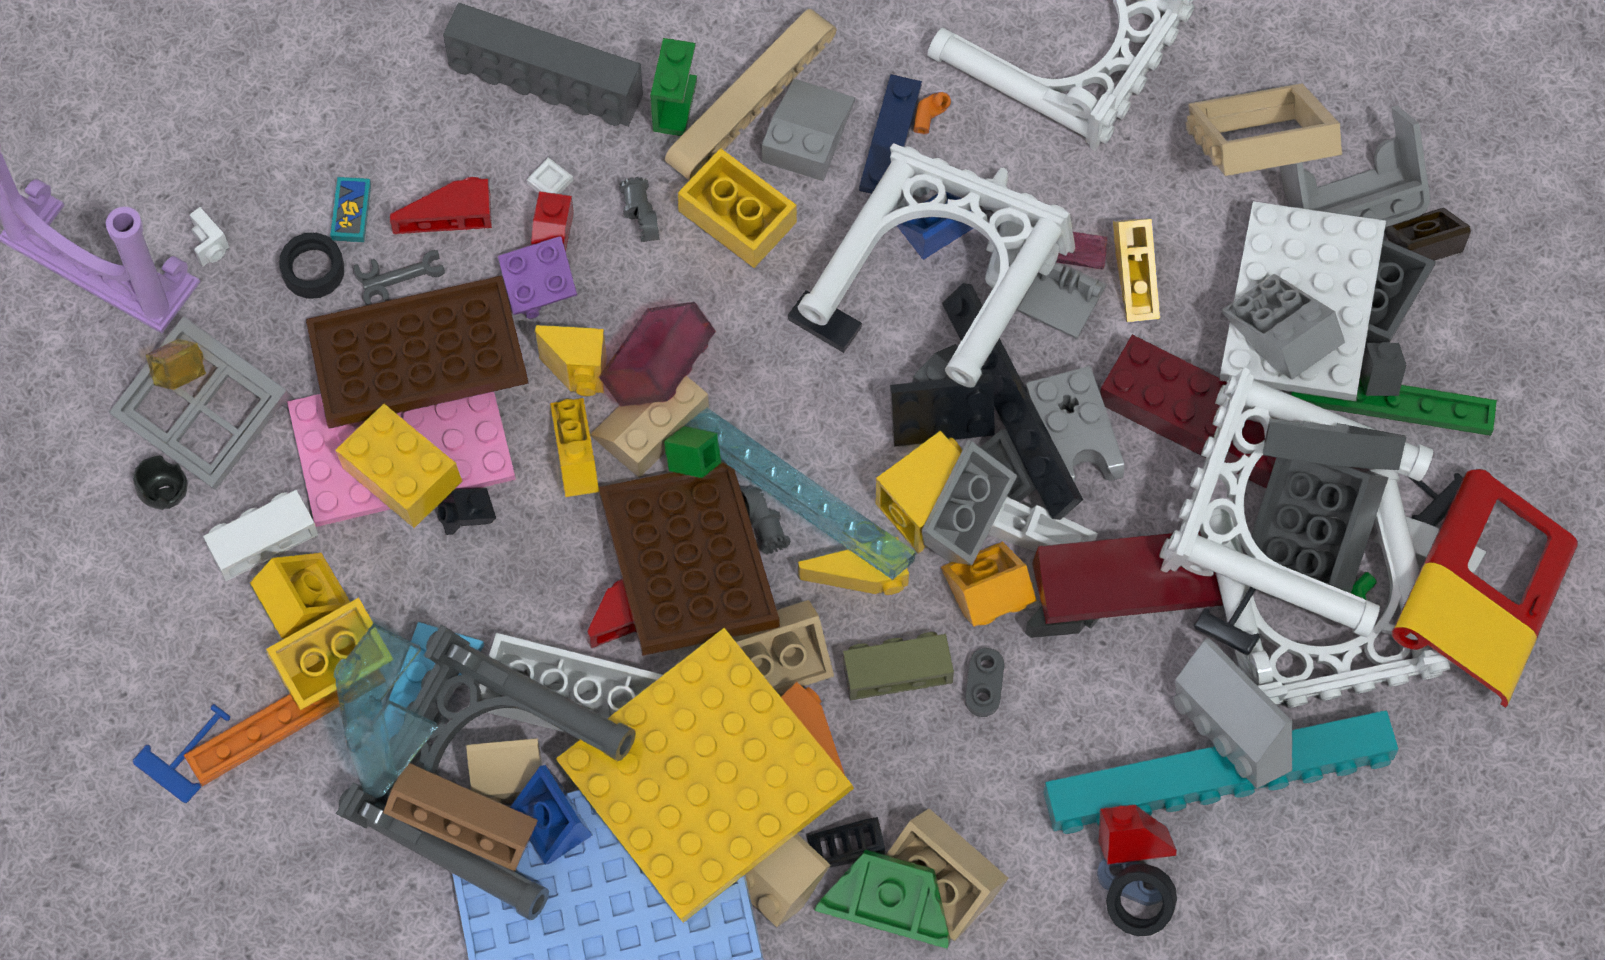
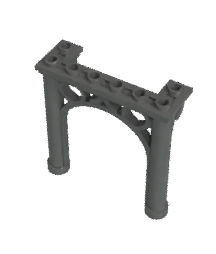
[336,625,636,921]

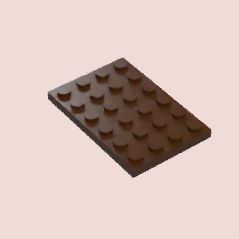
[306,275,529,429]
[599,460,780,656]

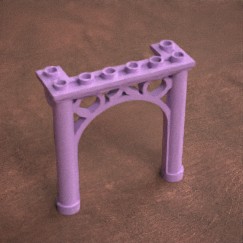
[0,145,200,333]

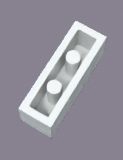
[203,490,318,581]

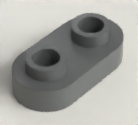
[965,648,1004,717]

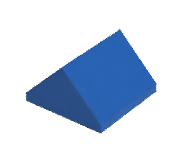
[897,192,974,260]
[510,765,593,865]

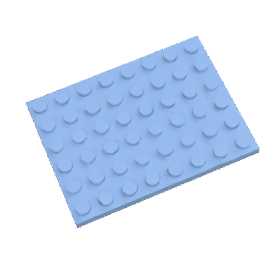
[452,790,764,960]

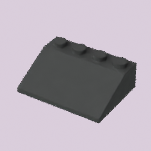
[1246,457,1389,593]

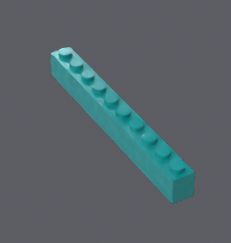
[1043,710,1399,834]

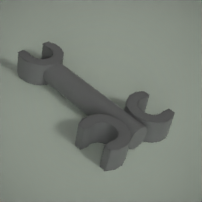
[354,250,445,306]

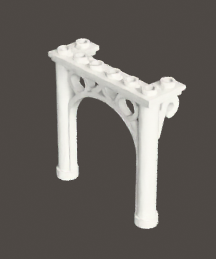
[927,0,1195,151]
[798,143,1075,387]
[1159,367,1433,637]
[1209,469,1452,708]

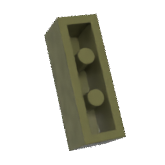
[843,632,954,701]

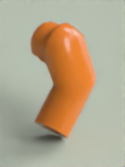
[913,92,951,134]

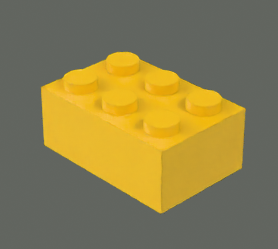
[678,148,797,268]
[335,404,463,528]

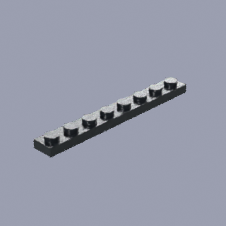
[942,283,1083,520]

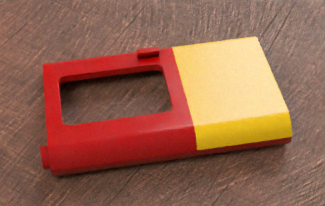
[1392,469,1578,708]

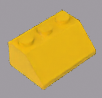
[266,597,393,710]

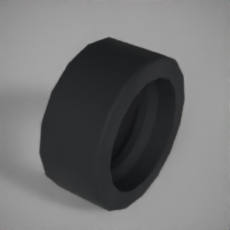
[279,232,344,299]
[1106,864,1177,937]

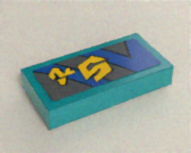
[330,177,371,242]

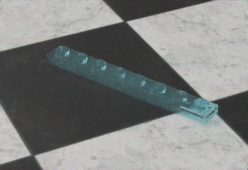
[685,408,916,580]

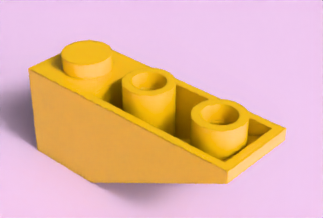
[550,398,599,497]

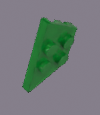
[815,850,951,949]

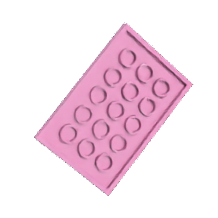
[287,392,516,527]

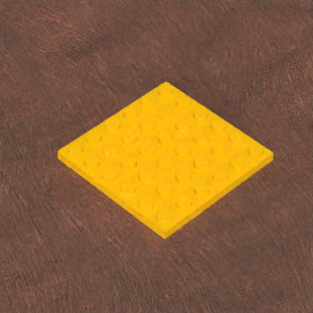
[556,628,854,923]

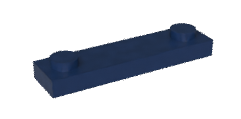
[859,74,922,194]

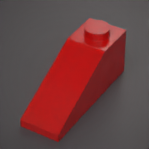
[390,177,492,234]

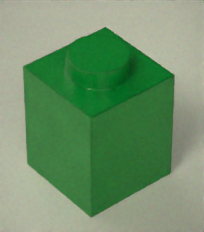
[664,426,721,478]

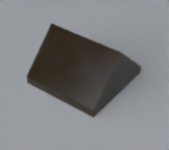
[1385,207,1471,261]

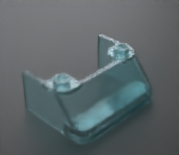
[334,623,437,798]

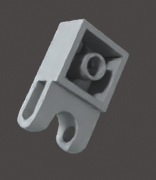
[1025,366,1125,481]

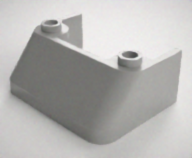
[1280,105,1430,227]

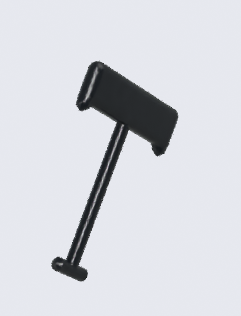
[1408,473,1463,527]
[1194,587,1260,655]

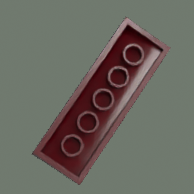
[1032,530,1224,624]

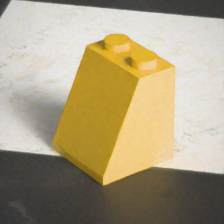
[875,431,962,554]

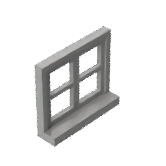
[109,316,295,490]

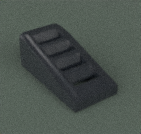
[808,817,885,868]

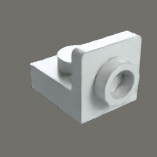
[190,207,229,266]

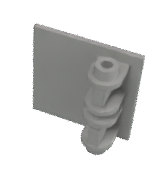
[1017,261,1107,339]

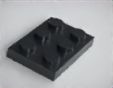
[890,374,995,447]

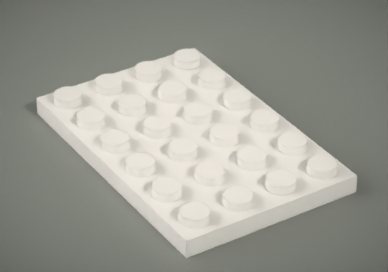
[1220,201,1386,401]

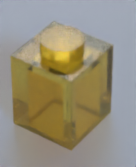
[146,339,206,390]

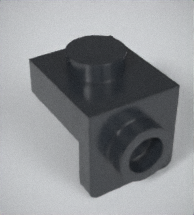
[438,488,496,535]

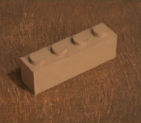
[383,762,538,871]

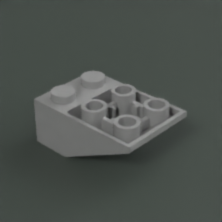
[1222,274,1345,380]

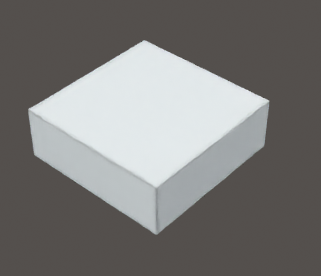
[526,157,573,194]

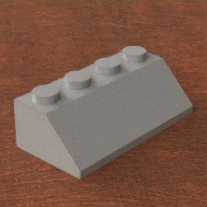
[1174,638,1292,788]

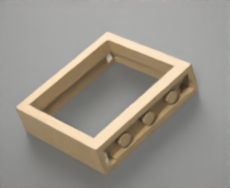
[1185,83,1342,176]

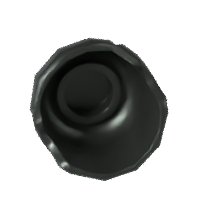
[133,456,188,510]

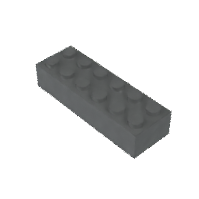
[443,2,643,127]

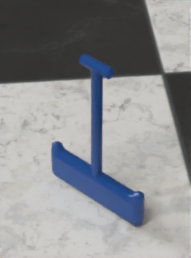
[133,704,230,803]

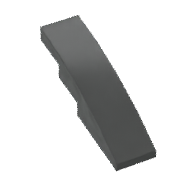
[1263,418,1407,470]

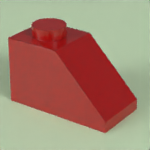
[531,191,574,251]
[587,579,636,648]
[1098,805,1177,865]

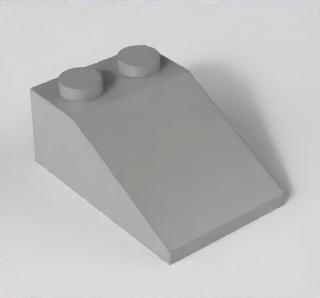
[762,79,855,181]

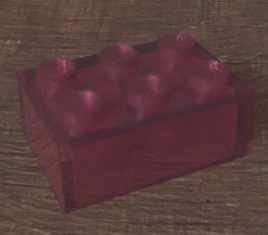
[599,301,716,407]

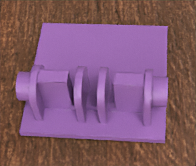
[498,236,577,319]

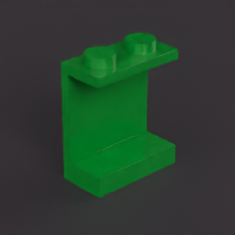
[650,38,697,136]

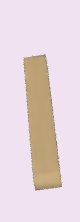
[665,9,837,180]

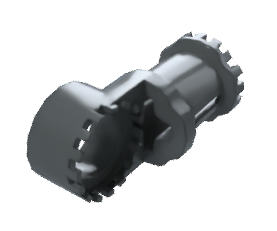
[619,177,660,242]
[741,487,791,555]

